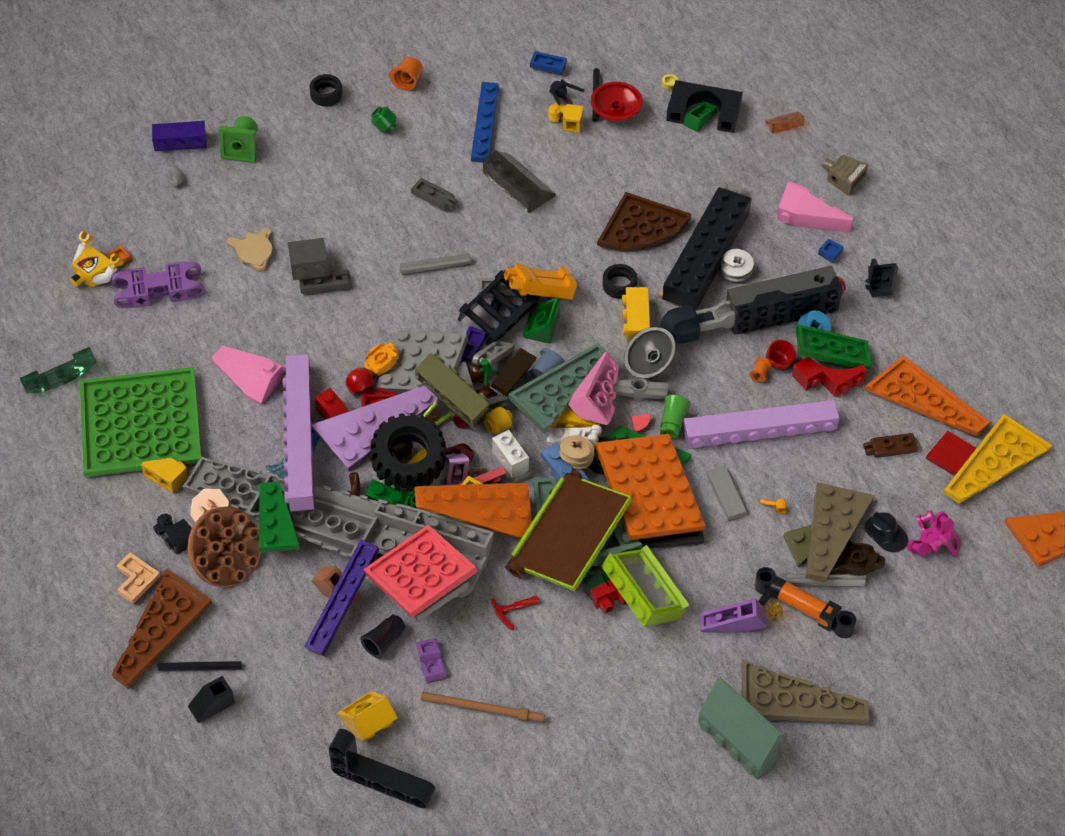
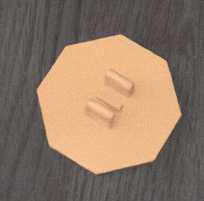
[190,488,230,522]

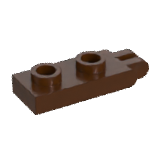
[863,433,918,458]

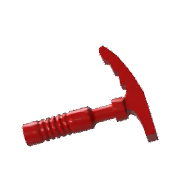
[491,596,539,631]

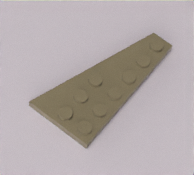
[805,482,875,582]

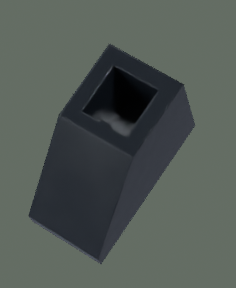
[188,676,235,723]

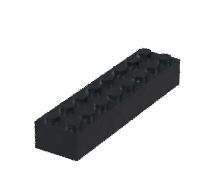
[662,187,752,311]

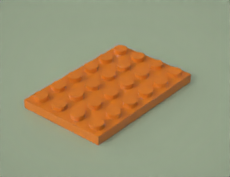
[595,434,706,540]

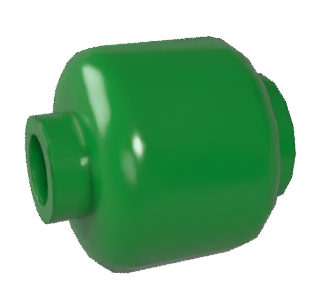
[371,106,397,132]

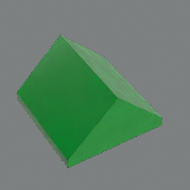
[523,297,560,343]

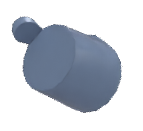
[523,348,565,381]

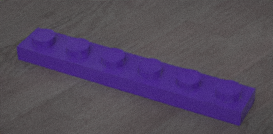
[304,539,380,656]

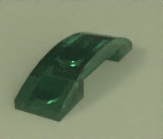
[20,347,97,394]

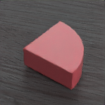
[631,413,650,434]

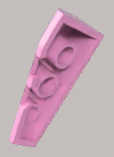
[777,181,853,232]
[211,346,284,405]
[569,351,619,425]

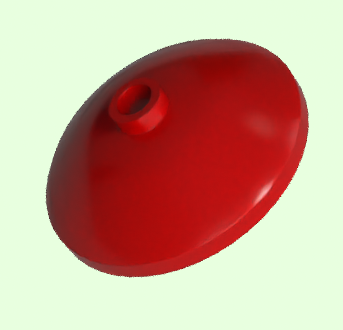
[591,82,643,122]

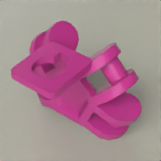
[907,510,961,557]

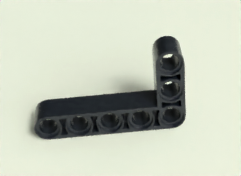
[329,729,436,808]

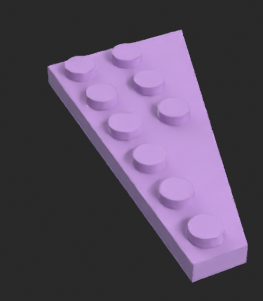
[311,386,438,470]

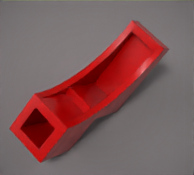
[792,357,867,397]

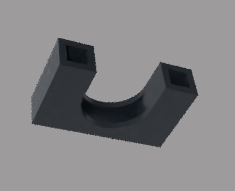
[666,80,743,133]

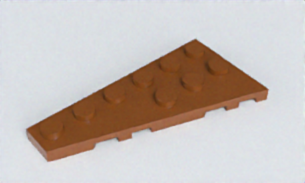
[112,568,212,689]

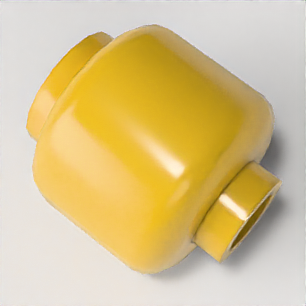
[483,407,513,435]

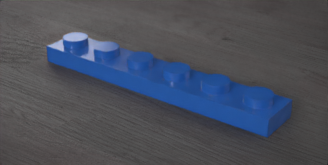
[471,82,499,163]

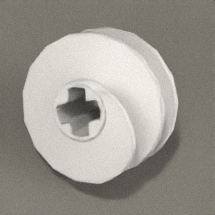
[720,249,754,282]

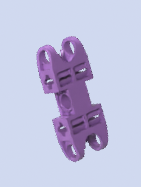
[111,262,204,308]

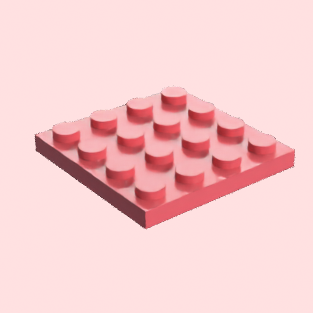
[364,525,477,618]

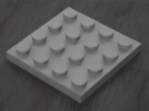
[375,330,469,394]

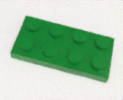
[796,324,872,371]

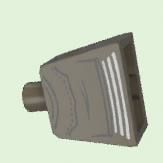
[823,155,868,196]

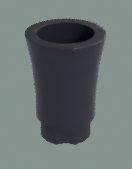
[360,614,406,659]

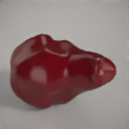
[445,443,475,460]

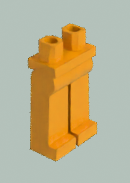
[504,263,577,300]

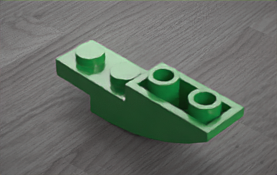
[365,479,442,516]

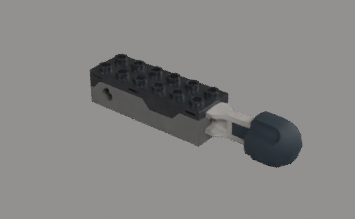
[660,266,846,344]

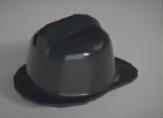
[865,512,908,552]

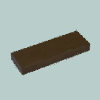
[491,348,537,396]

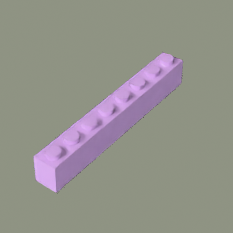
[683,400,839,448]

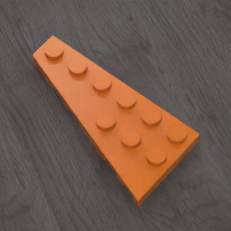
[865,355,990,437]
[414,483,532,539]
[1004,511,1065,567]

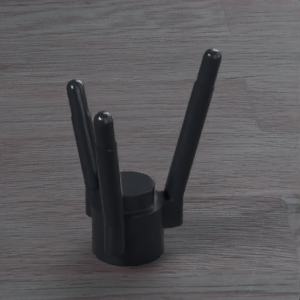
[549,79,585,105]

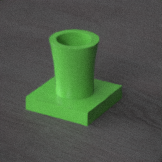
[219,116,258,163]

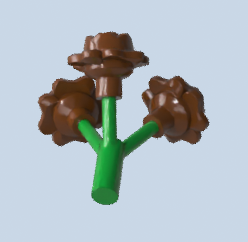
[468,358,500,399]

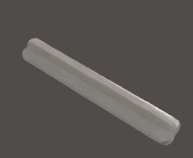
[400,253,471,274]
[786,574,866,586]

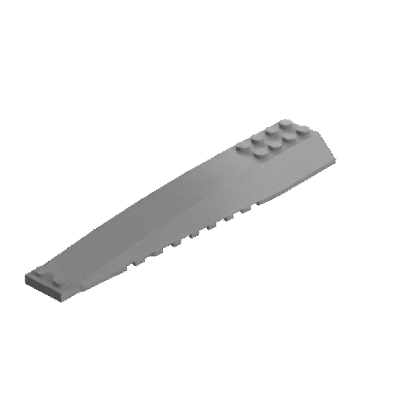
[183,457,494,598]

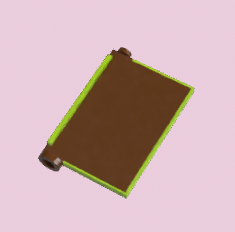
[505,470,633,592]

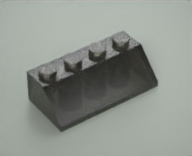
[483,150,556,213]

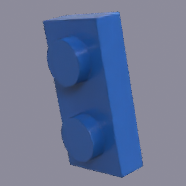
[530,51,567,75]

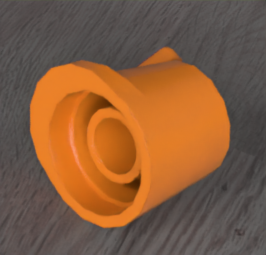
[389,57,423,90]

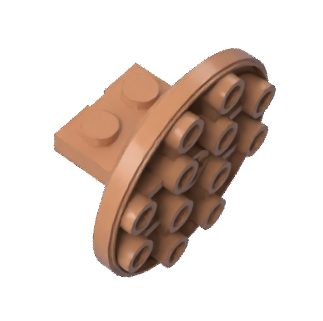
[188,506,261,587]

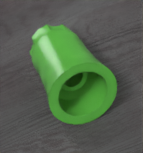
[660,395,691,439]

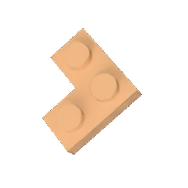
[116,552,161,604]

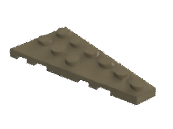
[741,659,869,724]

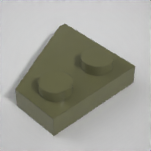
[784,525,811,567]

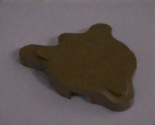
[830,540,886,576]

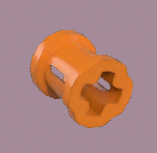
[749,357,771,383]

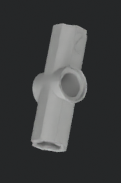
[614,377,668,402]

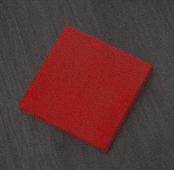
[926,431,976,476]

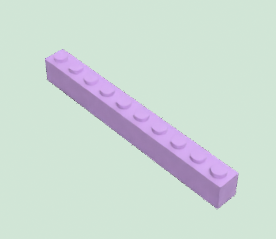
[282,354,314,511]

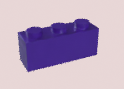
[152,120,207,151]

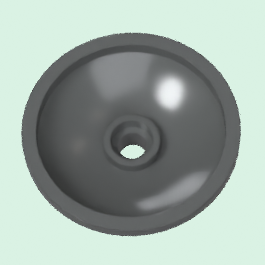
[624,327,677,380]

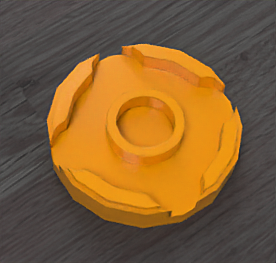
[364,342,399,375]

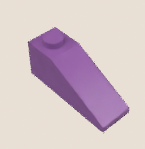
[700,598,767,632]

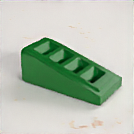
[683,101,718,131]

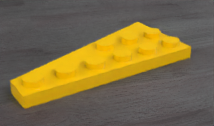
[943,414,1053,504]

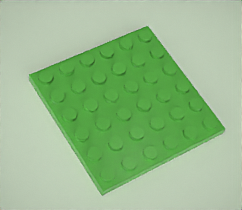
[80,367,202,477]

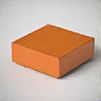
[106,245,132,269]

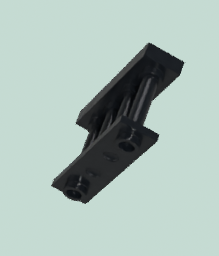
[457,267,541,346]

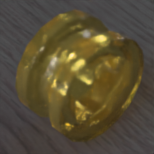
[764,600,783,621]

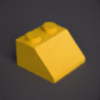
[337,691,398,741]

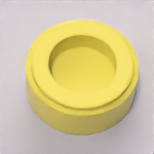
[662,74,679,91]

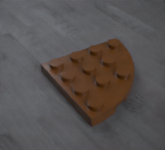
[597,192,691,250]

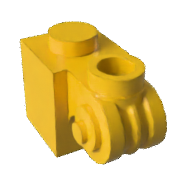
[548,102,584,133]

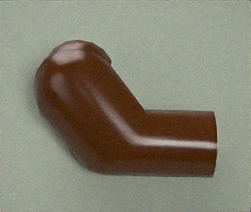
[347,472,361,496]

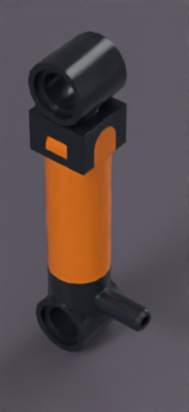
[754,567,856,638]

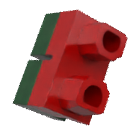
[584,571,627,613]

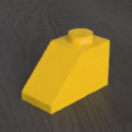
[141,458,188,494]

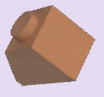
[311,565,361,608]

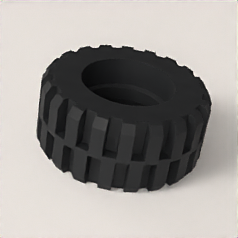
[371,413,446,491]

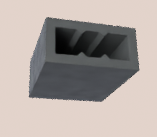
[288,238,330,280]

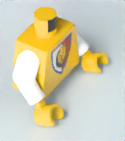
[70,231,124,288]

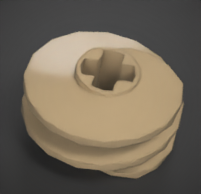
[559,435,594,470]

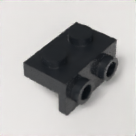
[865,258,898,297]

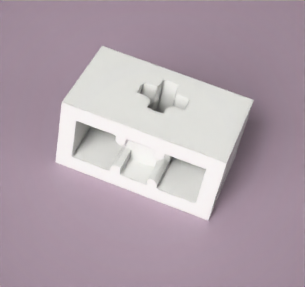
[492,430,529,479]

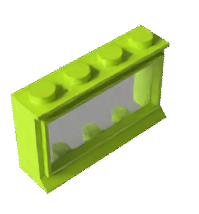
[601,545,689,627]

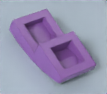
[416,638,446,682]

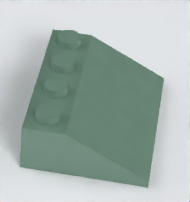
[698,677,782,779]

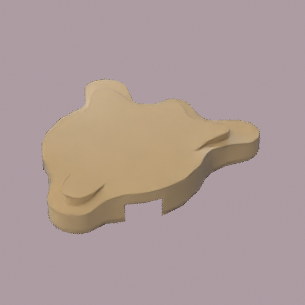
[227,228,273,271]

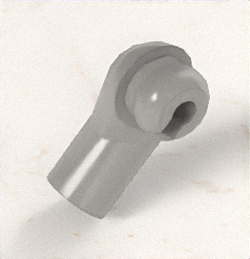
[168,165,184,188]

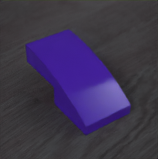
[462,326,487,362]

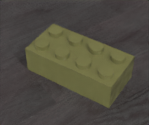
[415,353,489,429]

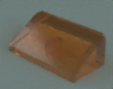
[765,112,805,134]

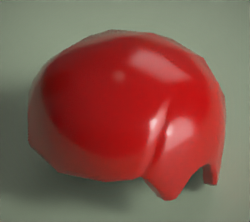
[766,339,796,370]
[345,368,374,393]

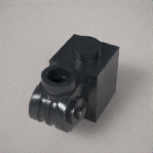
[153,513,192,554]

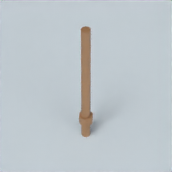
[421,692,545,722]

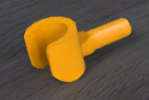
[760,499,787,514]

